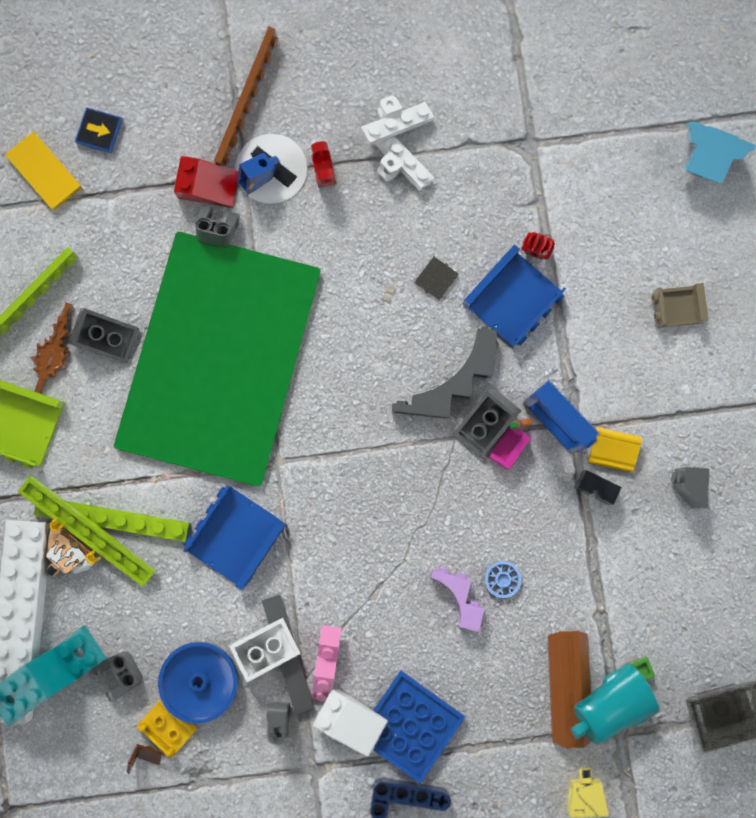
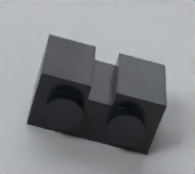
[574,470,622,505]

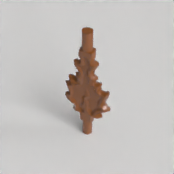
[31,302,73,394]

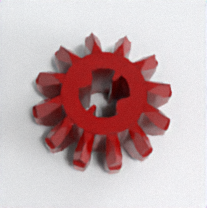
[521,232,555,260]

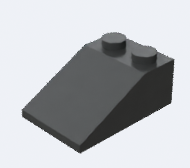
[68,308,139,364]
[453,387,522,458]

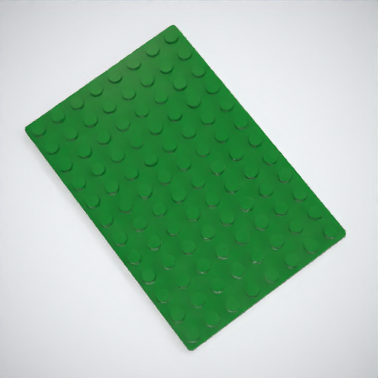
[114,231,321,487]

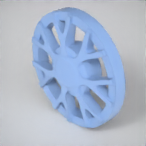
[485,561,521,598]

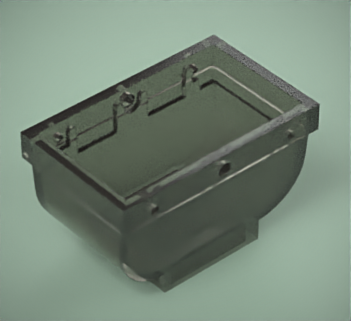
[685,681,756,753]

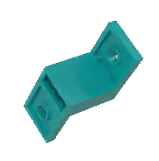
[0,625,107,727]

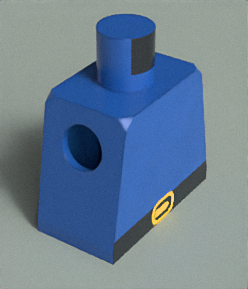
[237,153,281,195]

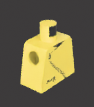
[566,767,608,817]

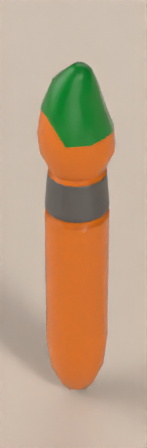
[510,419,532,430]

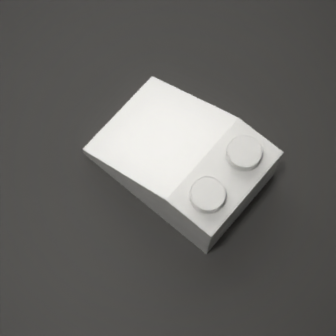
[228,618,300,682]
[313,689,388,757]

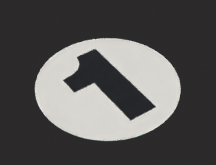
[235,134,307,204]

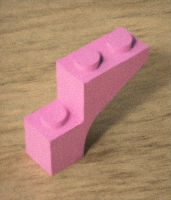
[312,625,342,702]

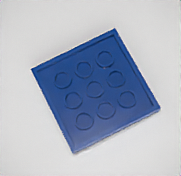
[373,670,465,784]

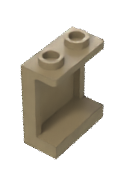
[651,283,709,328]

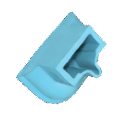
[684,122,755,184]

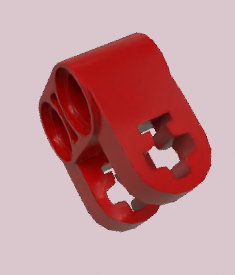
[311,141,336,188]

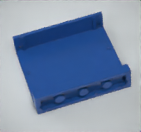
[463,244,566,348]
[183,485,287,590]

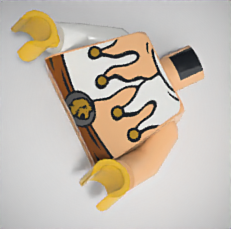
[46,518,101,577]

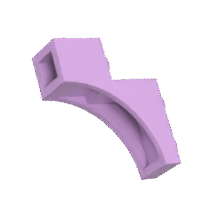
[430,567,485,632]

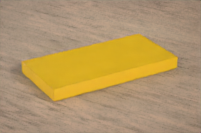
[5,131,82,211]

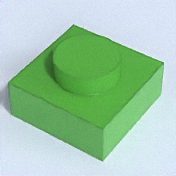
[628,656,655,680]

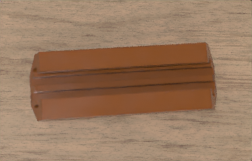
[547,631,592,748]

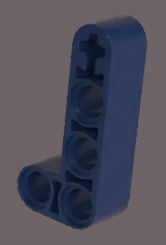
[370,777,451,818]

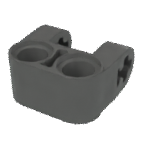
[195,205,240,247]
[93,651,142,702]
[267,702,290,745]

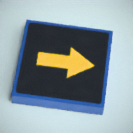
[75,107,123,154]

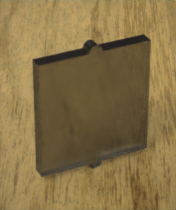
[414,256,459,300]

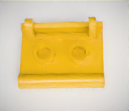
[587,426,642,473]
[136,699,198,759]

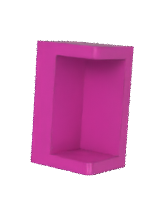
[488,426,531,470]

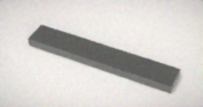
[262,594,314,715]

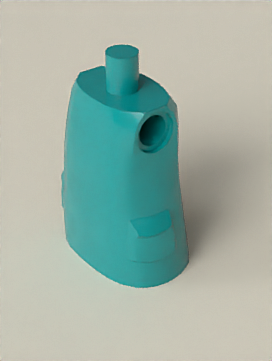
[570,663,660,745]

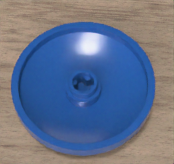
[158,641,238,724]

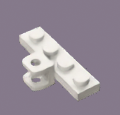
[360,96,434,146]
[375,136,434,191]

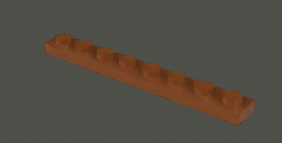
[214,26,278,167]

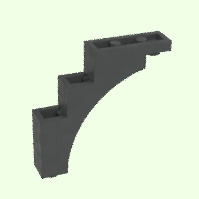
[391,326,497,419]

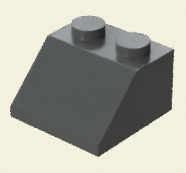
[671,467,709,509]

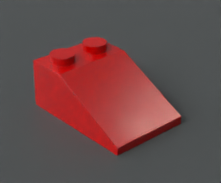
[174,156,238,208]

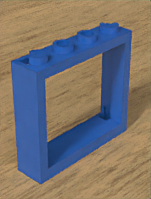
[523,380,600,453]

